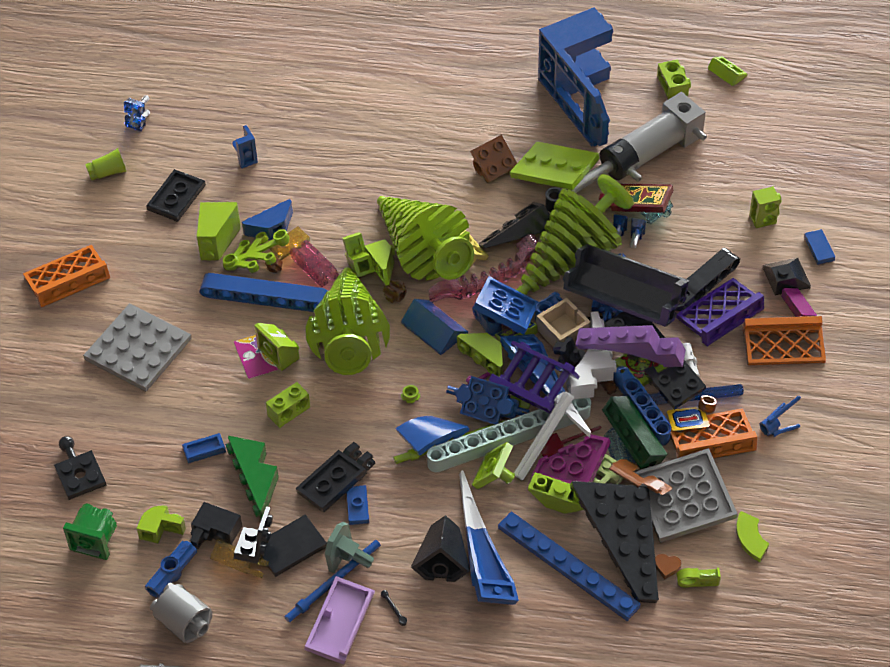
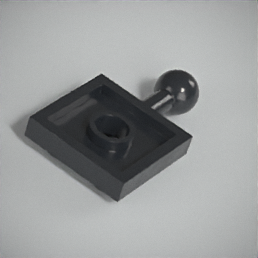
[54,436,107,500]

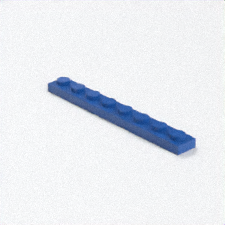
[498,511,641,621]

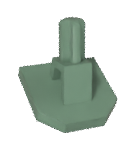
[325,522,374,573]

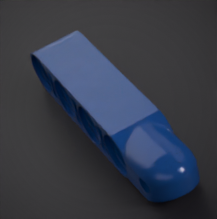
[613,366,671,446]

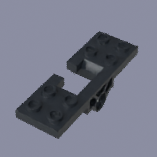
[605,311,706,410]

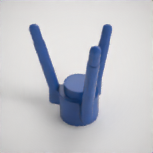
[759,396,801,437]

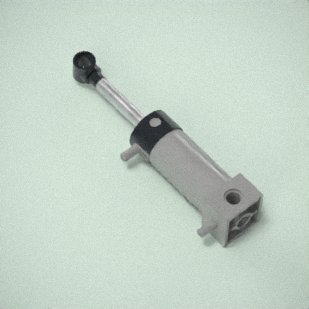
[545,92,707,213]

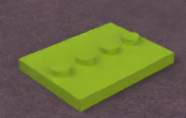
[510,141,600,190]

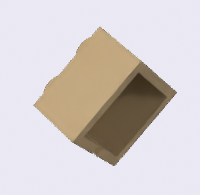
[536,298,591,347]

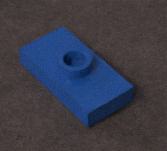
[347,485,369,525]

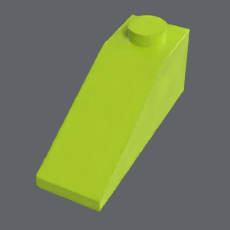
[365,239,395,286]

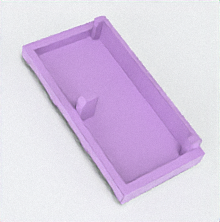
[305,576,375,664]

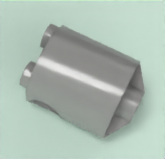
[150,583,213,643]

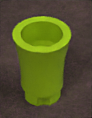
[85,148,127,181]

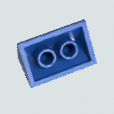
[401,299,468,355]

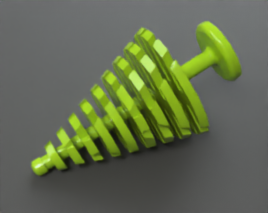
[516,174,634,295]
[377,196,475,281]
[305,267,390,375]

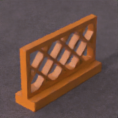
[23,245,110,308]
[743,316,826,365]
[669,408,757,458]

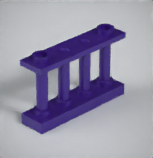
[489,341,580,414]

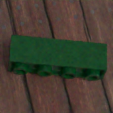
[602,396,668,469]

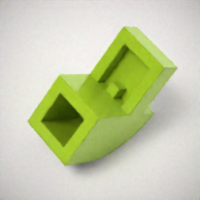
[342,232,375,277]
[136,506,186,544]

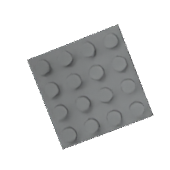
[83,303,192,392]
[634,448,738,543]

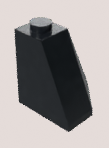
[411,515,470,582]

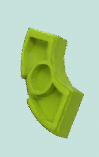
[736,511,769,562]

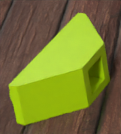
[457,333,503,377]
[528,472,584,514]

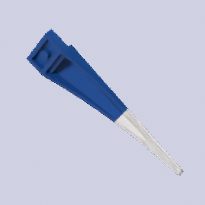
[500,334,591,438]
[459,470,519,605]

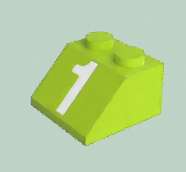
[254,323,300,371]

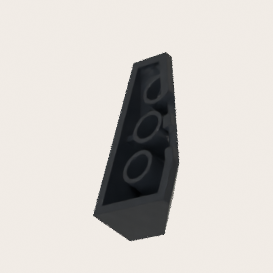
[478,202,550,248]

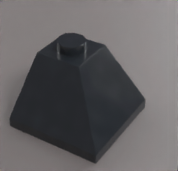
[762,258,811,296]

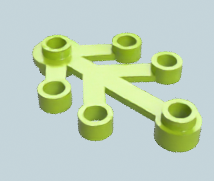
[222,229,290,273]

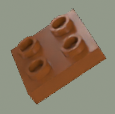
[470,134,517,183]

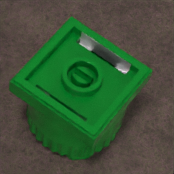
[63,503,117,560]

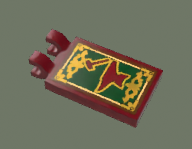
[599,183,674,213]

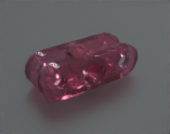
[290,240,339,287]

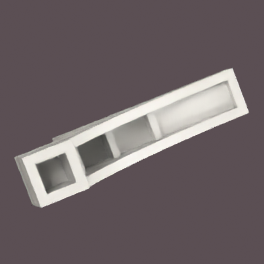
[567,311,617,400]

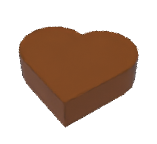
[655,554,681,580]

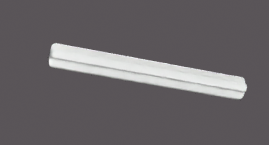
[514,392,574,480]

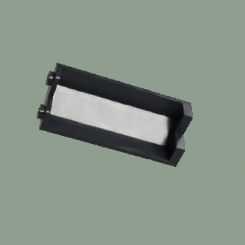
[563,244,689,327]

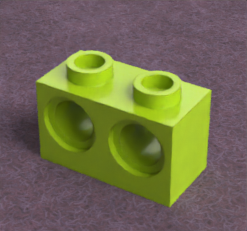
[657,59,691,100]
[749,186,782,229]
[266,382,310,428]

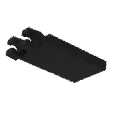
[296,442,375,512]

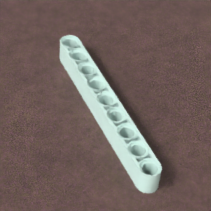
[427,398,591,472]

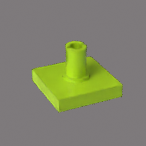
[472,442,515,489]

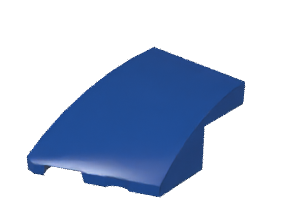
[396,416,470,456]

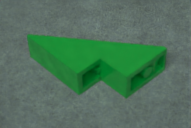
[225,436,279,520]

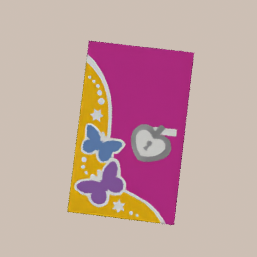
[234,335,278,379]

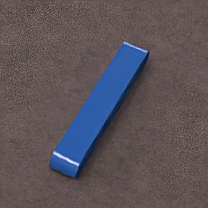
[199,273,328,312]

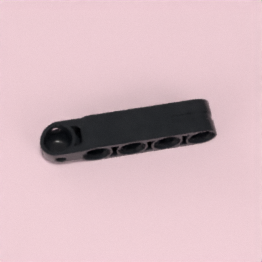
[675,248,741,312]

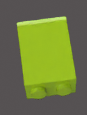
[197,202,241,261]

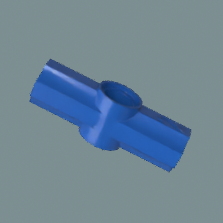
[145,541,197,598]

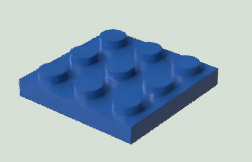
[473,276,538,335]

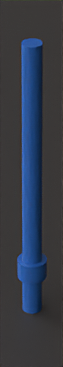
[284,540,381,623]

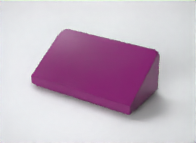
[781,288,817,317]

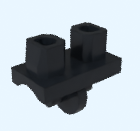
[553,337,586,367]

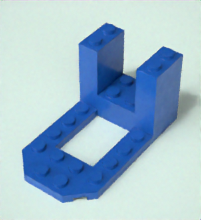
[538,7,613,147]

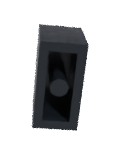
[190,502,242,549]

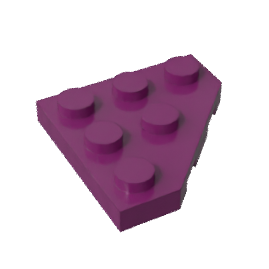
[532,434,611,484]

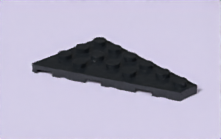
[570,481,659,603]

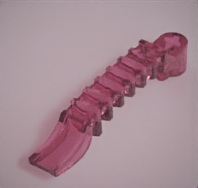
[428,234,539,303]

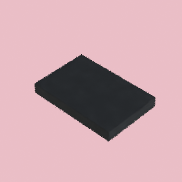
[146,169,206,222]
[260,515,327,577]

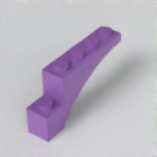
[576,325,686,367]

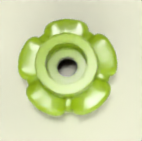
[401,385,420,403]

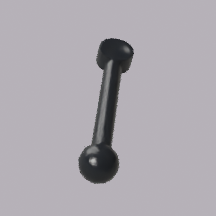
[381,590,407,626]

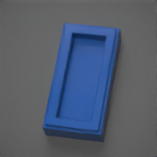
[804,229,835,265]
[182,433,226,464]

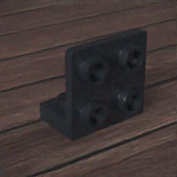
[233,506,273,564]

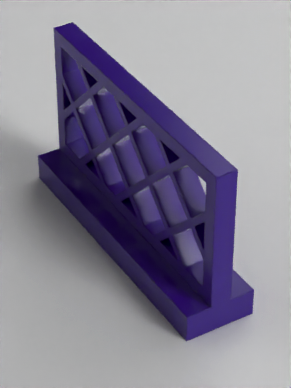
[676,278,764,346]

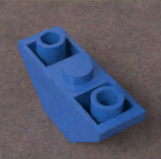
[242,199,293,240]

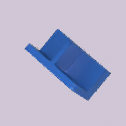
[232,125,258,169]

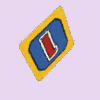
[667,406,710,431]

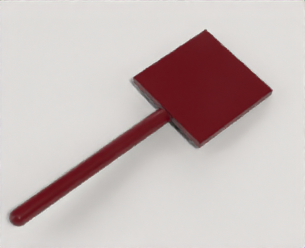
[540,425,602,457]

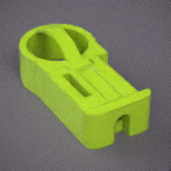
[676,567,721,588]

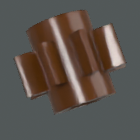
[383,279,407,303]

